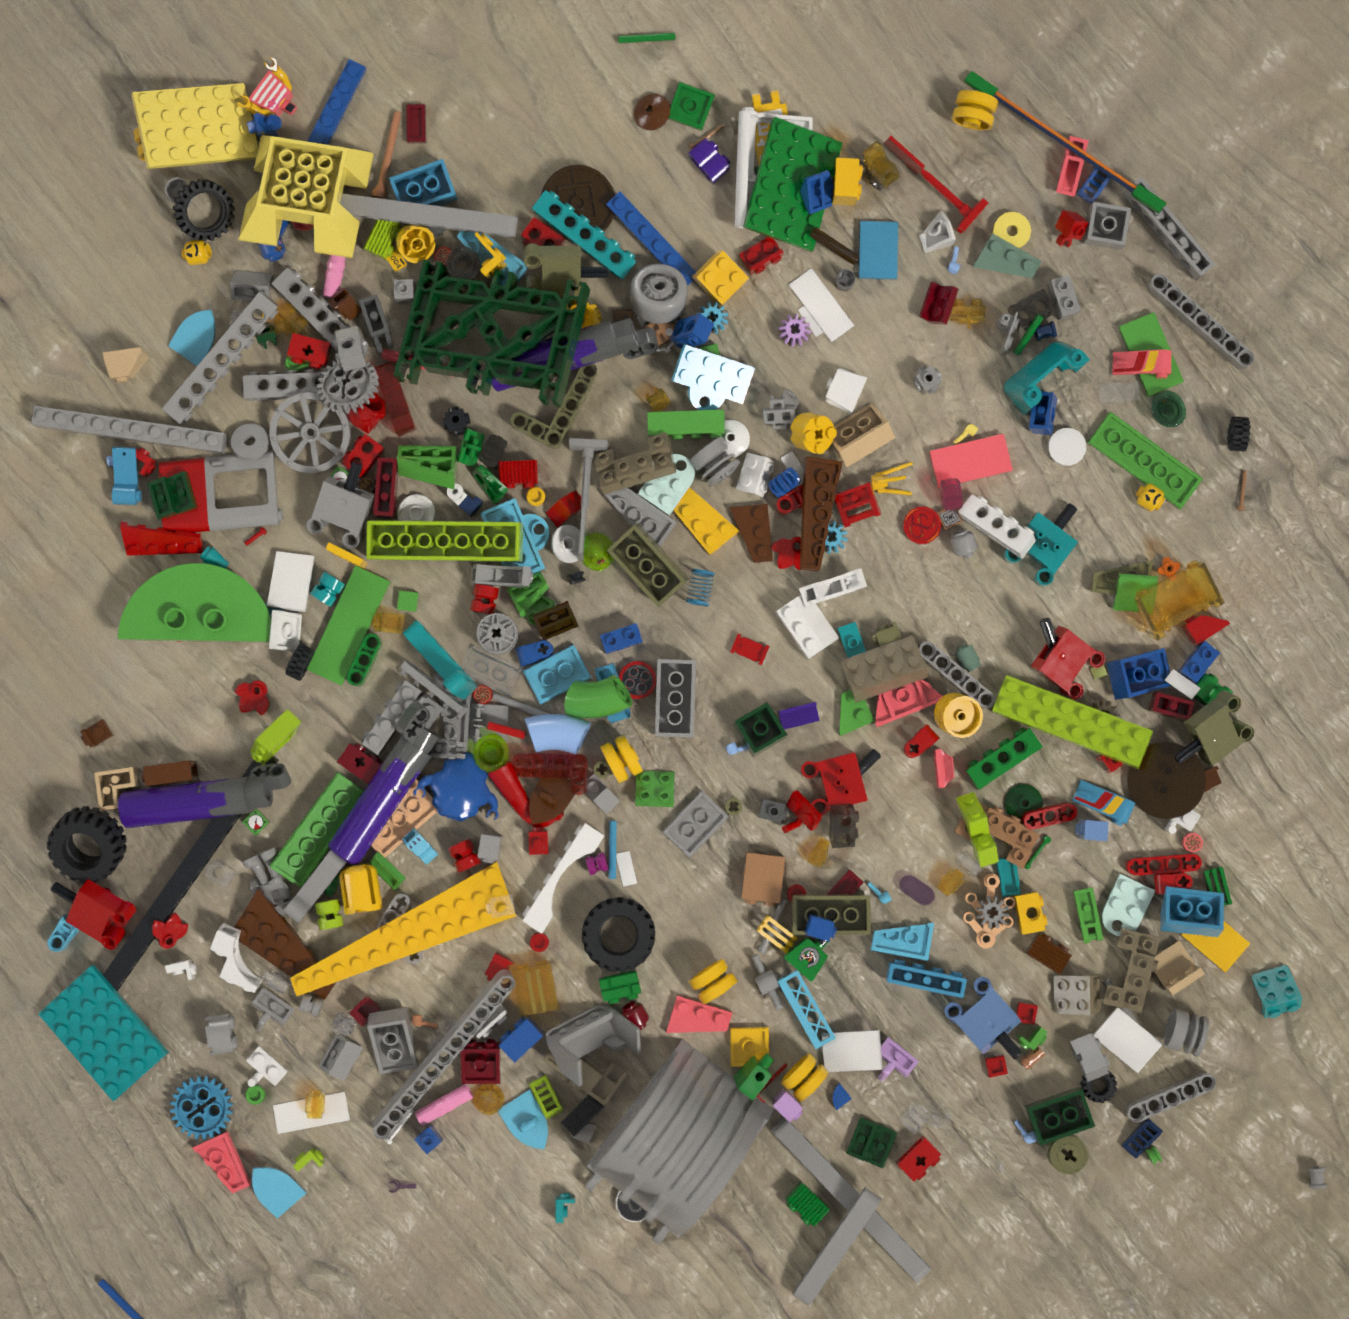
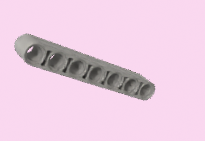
[1147,274,1254,370]
[792,1187,882,1306]

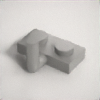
[251,987,295,1032]

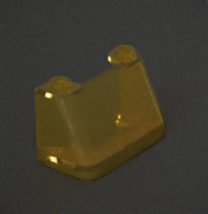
[1134,560,1225,640]

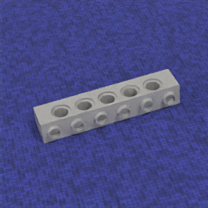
[1123,177,1215,280]
[271,267,370,356]
[243,369,328,401]

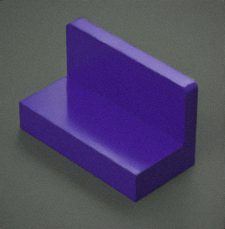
[778,702,820,730]

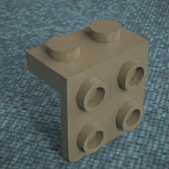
[1054,974,1101,1015]

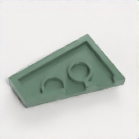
[973,233,1042,278]

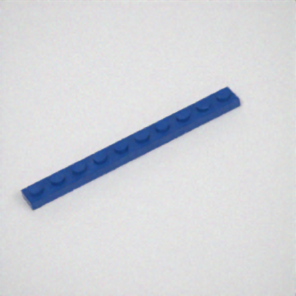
[279,59,367,237]

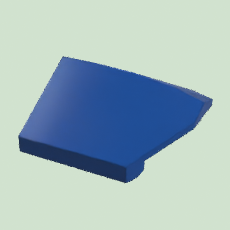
[800,170,834,214]

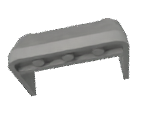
[546,1004,641,1086]

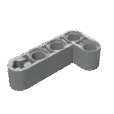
[283,850,347,923]

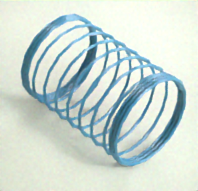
[686,569,715,606]

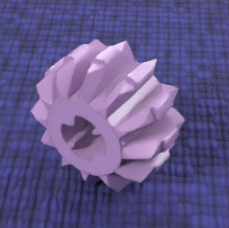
[778,314,811,347]

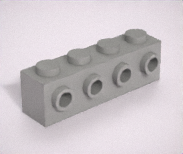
[362,680,423,755]

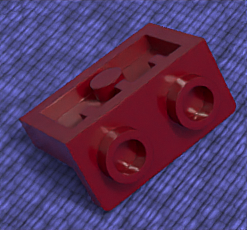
[919,282,959,325]

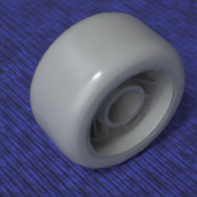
[630,264,688,324]

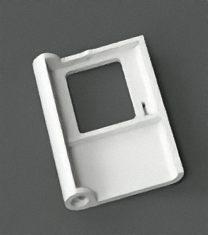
[734,107,813,229]

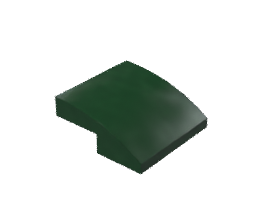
[147,471,198,519]
[846,1117,898,1169]

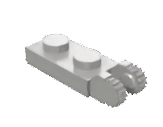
[429,738,467,759]

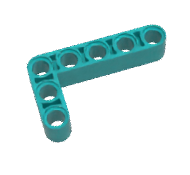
[402,619,478,700]

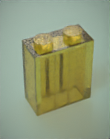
[512,960,560,1017]

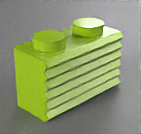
[363,220,402,261]

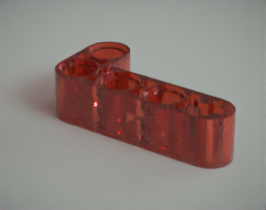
[374,361,417,437]
[512,753,588,795]

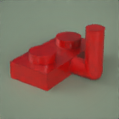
[782,790,822,833]

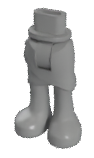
[242,847,291,916]

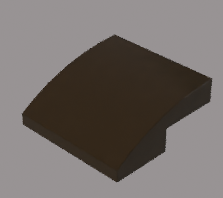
[532,601,579,641]

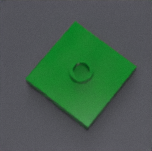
[669,82,715,131]

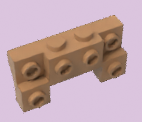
[954,803,1040,869]

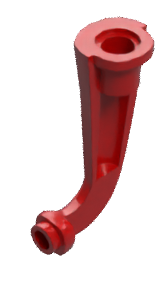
[487,761,564,828]

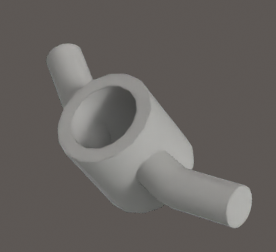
[751,954,783,1011]

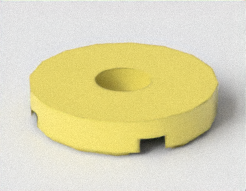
[993,212,1031,248]

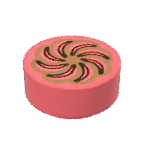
[1182,833,1203,852]

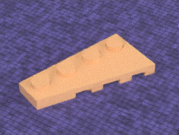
[371,779,438,858]

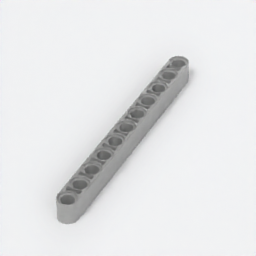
[340,194,518,237]
[373,969,515,1140]
[771,1117,932,1283]

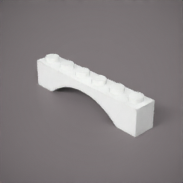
[522,823,605,934]

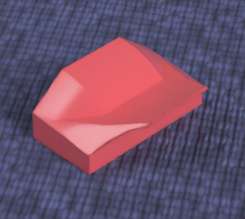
[933,749,955,788]

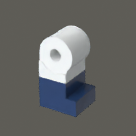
[447,484,484,517]

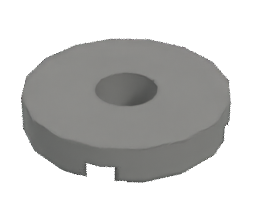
[231,423,269,460]

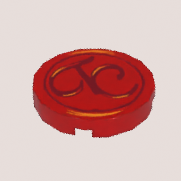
[903,506,941,545]

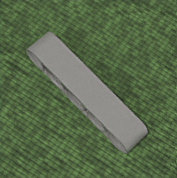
[918,641,995,709]
[1125,1072,1216,1122]

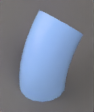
[524,714,591,755]

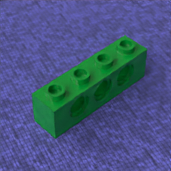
[964,727,1043,790]

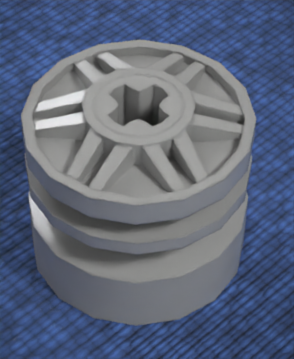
[689,437,740,487]
[476,613,519,655]
[1164,1008,1209,1057]

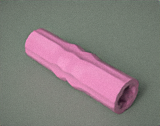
[322,255,346,299]
[415,1084,474,1126]

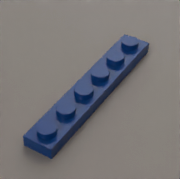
[606,191,696,286]

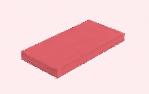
[929,434,1013,489]

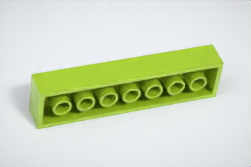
[366,521,523,562]
[992,675,1153,769]

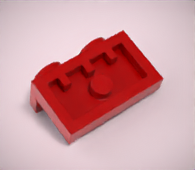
[739,237,784,275]

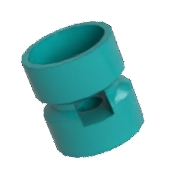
[310,572,345,607]

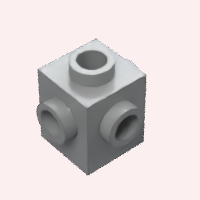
[913,366,942,395]

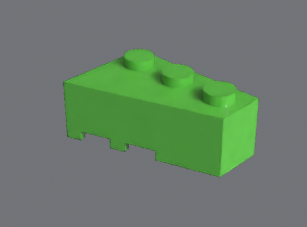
[397,445,458,490]

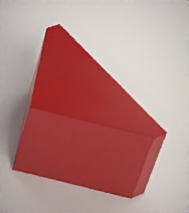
[546,490,582,528]

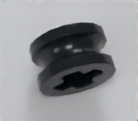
[567,571,586,585]

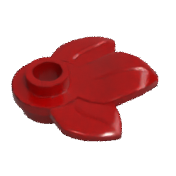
[771,537,801,571]
[234,680,269,716]
[152,913,188,949]

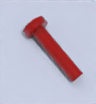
[244,527,267,546]

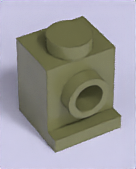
[871,622,902,647]

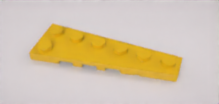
[673,487,739,555]

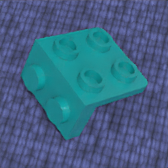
[1252,965,1302,1019]

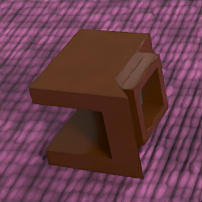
[327,287,362,320]

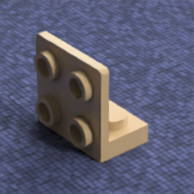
[1154,941,1205,995]

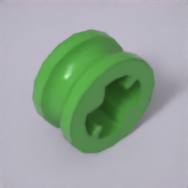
[1145,1145,1162,1165]

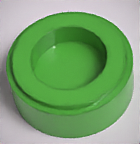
[245,1084,266,1105]

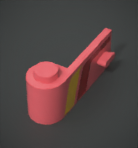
[1112,350,1172,379]

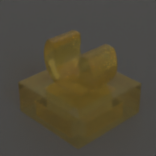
[646,387,671,412]

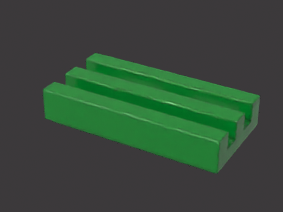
[1203,866,1232,906]

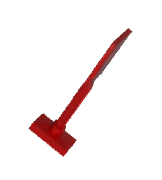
[883,135,989,234]

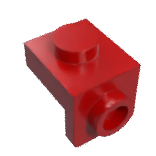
[133,447,157,477]

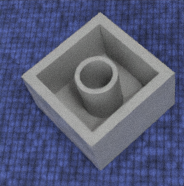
[1084,202,1131,250]

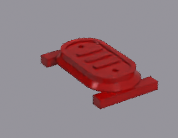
[730,633,770,666]

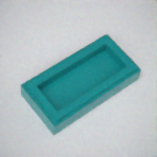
[996,857,1021,897]

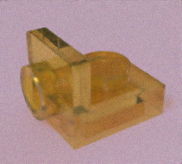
[373,612,404,634]

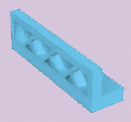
[777,970,836,1049]

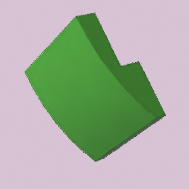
[1113,573,1158,613]

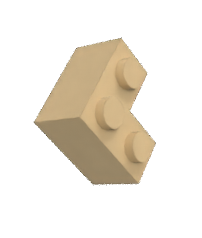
[94,767,140,811]

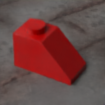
[1182,615,1230,646]

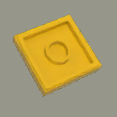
[326,542,368,569]
[730,1027,769,1067]

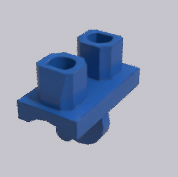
[247,113,282,137]

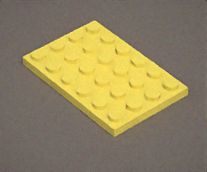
[131,83,258,169]

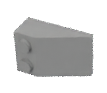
[367,1007,418,1074]

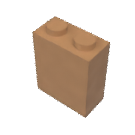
[741,852,785,906]

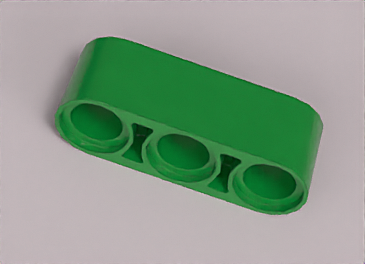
[347,634,382,687]

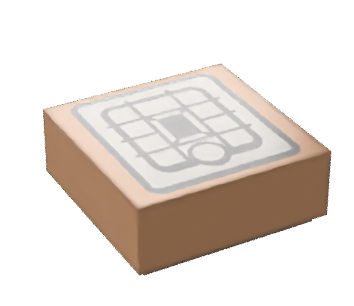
[937,505,962,531]

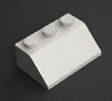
[775,595,839,660]

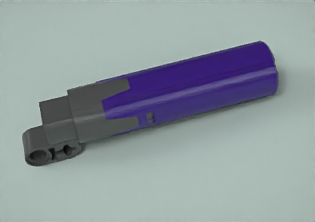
[492,318,658,392]
[328,702,439,865]
[117,763,291,828]

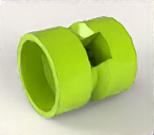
[314,899,344,930]

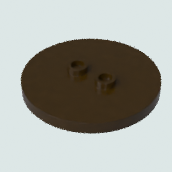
[541,165,615,241]
[1127,742,1206,819]

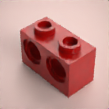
[521,217,566,246]
[342,434,385,479]

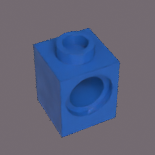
[414,1124,443,1155]

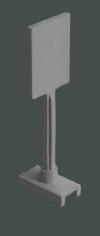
[569,438,608,561]

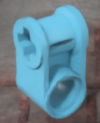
[47,914,79,952]

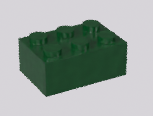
[1024,1087,1095,1146]

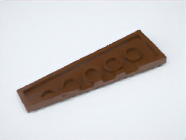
[800,457,842,572]

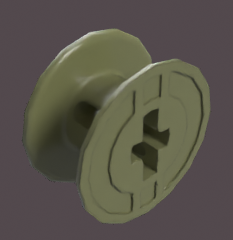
[1047,1135,1088,1175]

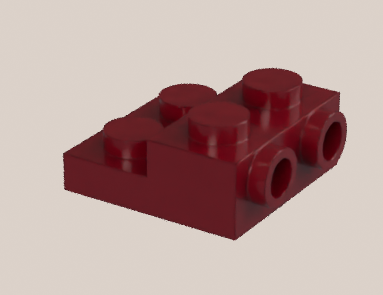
[460,1039,501,1084]

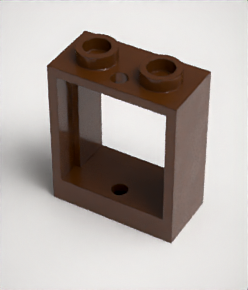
[141,760,199,786]

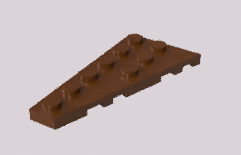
[234,888,337,1000]

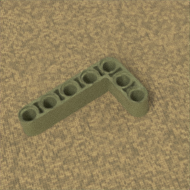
[511,363,598,449]

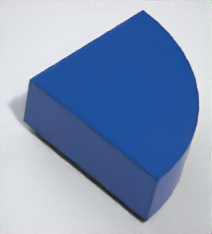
[832,1083,852,1110]

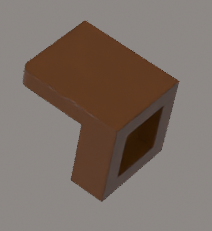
[1205,766,1221,792]

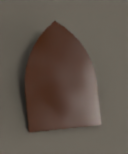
[529,767,580,824]

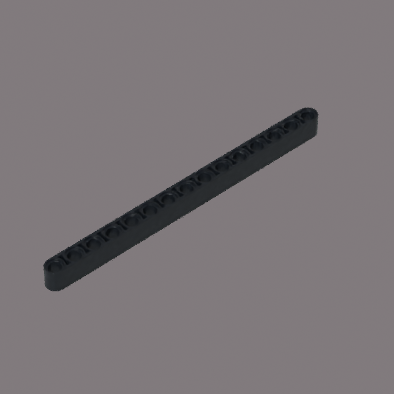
[103,756,279,991]

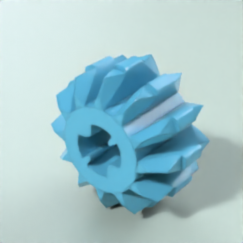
[697,302,728,335]
[825,521,848,554]

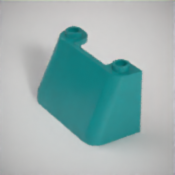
[1004,341,1090,415]

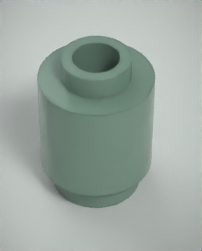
[955,643,981,672]

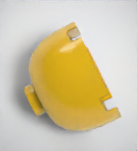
[396,224,436,263]

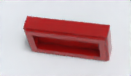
[487,722,527,739]

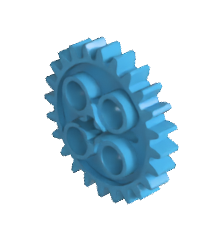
[170,1075,234,1140]

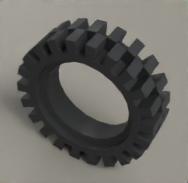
[172,179,235,241]

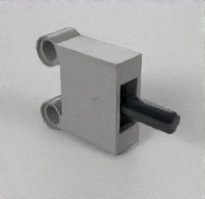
[306,462,375,549]

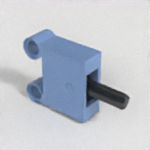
[945,977,1023,1060]

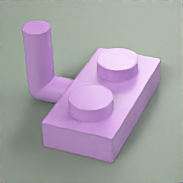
[878,1037,919,1081]

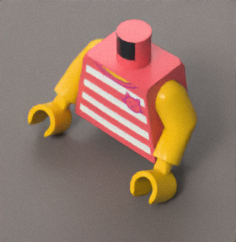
[237,57,297,116]

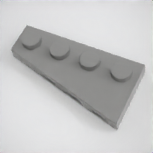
[434,674,473,752]

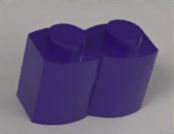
[688,138,730,184]

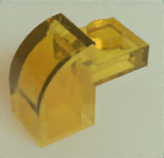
[862,141,900,188]

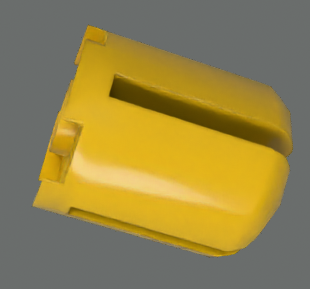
[339,864,382,915]

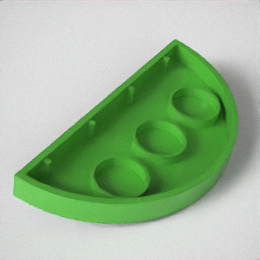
[117,563,272,643]

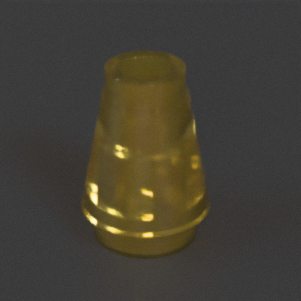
[808,838,830,868]

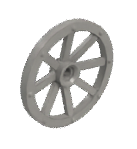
[269,392,351,473]

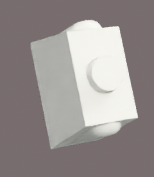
[824,368,867,415]

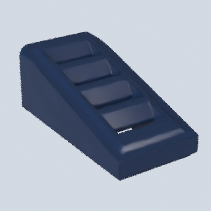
[1121,1118,1163,1159]

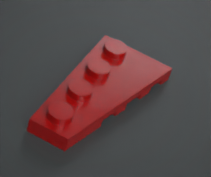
[120,522,204,556]

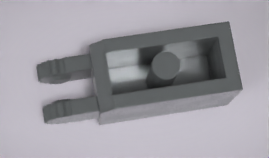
[359,294,394,353]

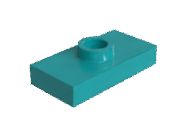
[837,622,866,658]

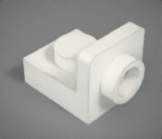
[165,959,197,980]

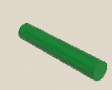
[1013,314,1044,355]

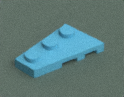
[870,923,934,961]

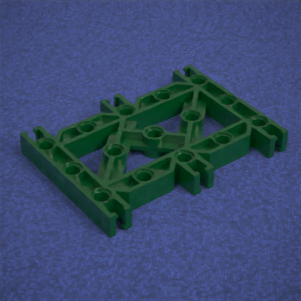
[393,259,590,407]

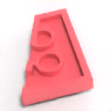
[666,995,733,1033]

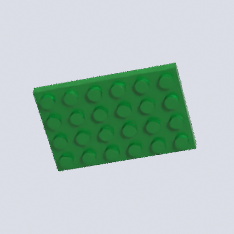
[743,117,843,252]

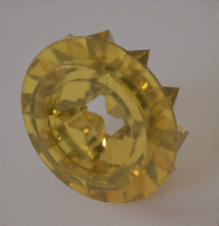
[473,1084,504,1115]

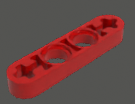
[1126,854,1202,876]

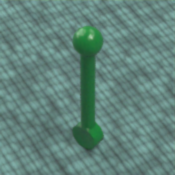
[1024,836,1051,869]

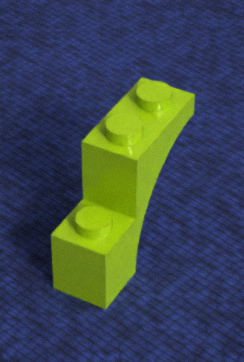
[956,792,999,868]

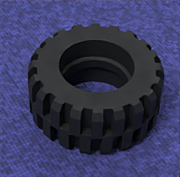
[47,806,127,883]
[582,897,655,972]

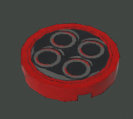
[619,661,657,699]

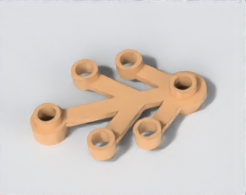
[963,873,1015,949]

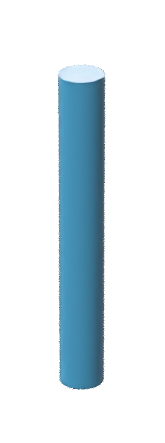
[609,821,617,879]

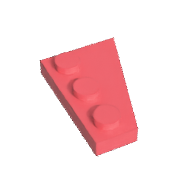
[192,1131,251,1194]

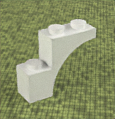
[210,923,263,993]

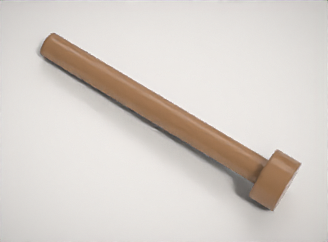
[688,125,724,150]
[1237,471,1247,511]

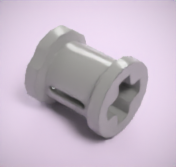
[1308,1166,1327,1189]

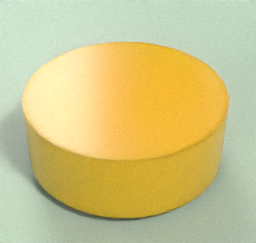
[526,487,546,506]

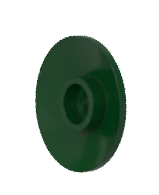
[1004,784,1043,822]

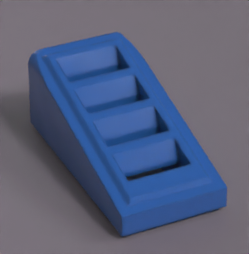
[1077,167,1111,204]

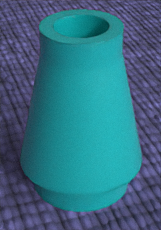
[200,545,229,569]

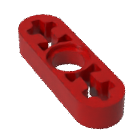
[1021,802,1078,830]

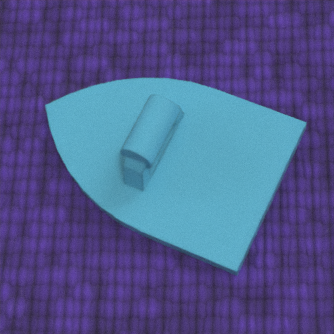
[168,310,215,366]
[497,1089,548,1149]
[252,1167,307,1218]

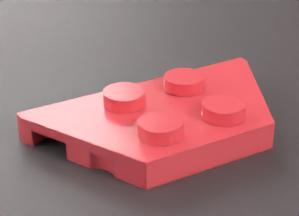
[875,679,943,728]

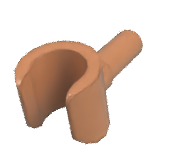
[412,1015,438,1029]

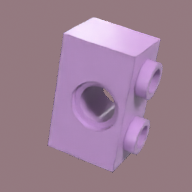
[771,1088,803,1122]

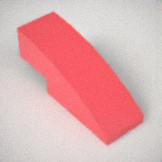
[1056,136,1089,197]

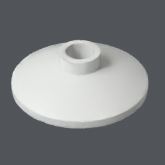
[712,420,750,458]
[551,525,585,563]

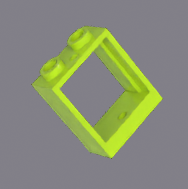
[250,709,301,765]

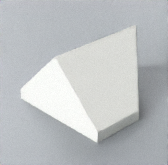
[919,209,956,253]

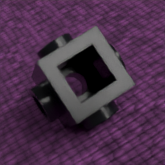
[442,407,471,436]

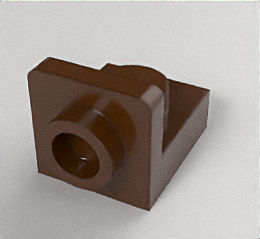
[80,719,114,748]

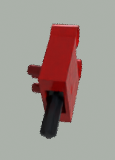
[50,879,136,950]

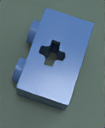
[1075,819,1109,841]

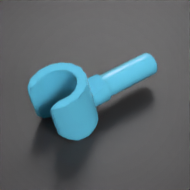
[868,882,891,904]

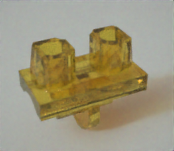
[950,299,986,329]
[274,303,308,336]

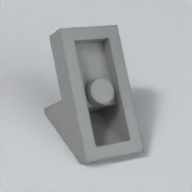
[580,774,620,814]

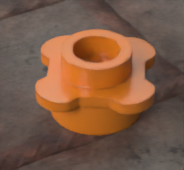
[1158,557,1180,580]

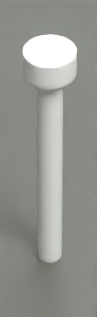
[385,1109,414,1145]

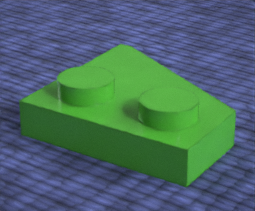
[507,571,549,617]
[839,690,874,736]

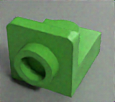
[525,595,555,625]

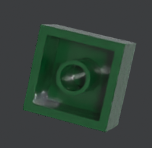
[733,702,787,758]

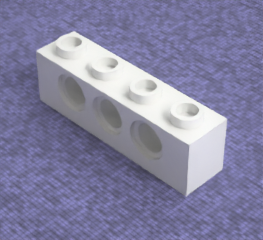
[958,494,1036,559]

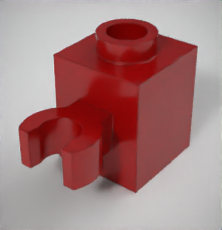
[1055,210,1089,248]

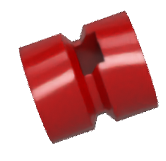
[470,584,499,615]
[447,838,481,873]

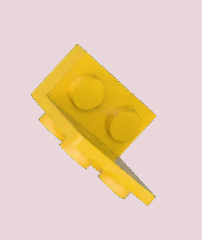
[474,232,507,280]

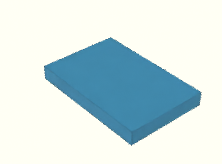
[859,221,898,280]

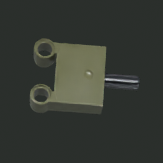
[524,243,609,298]
[1174,691,1255,766]

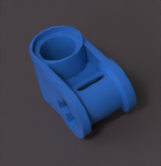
[515,640,554,667]

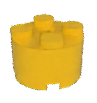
[790,412,837,454]

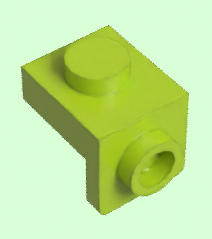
[293,1148,325,1172]

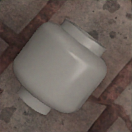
[950,529,978,559]

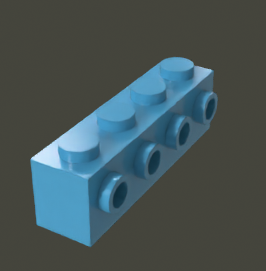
[885,959,967,998]

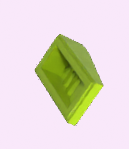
[529,1075,564,1120]

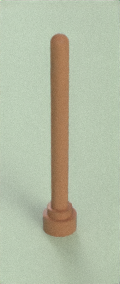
[371,111,401,199]

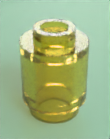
[937,868,965,897]
[305,1090,325,1119]

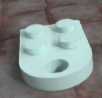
[638,454,695,516]
[1101,874,1155,936]

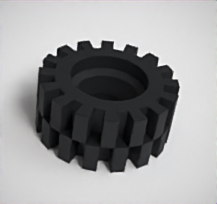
[1227,416,1251,452]
[285,644,315,681]
[1080,1070,1117,1103]

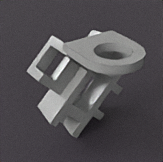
[762,389,799,430]

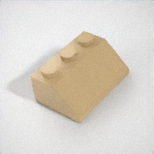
[831,403,895,468]

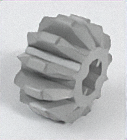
[977,896,1009,929]

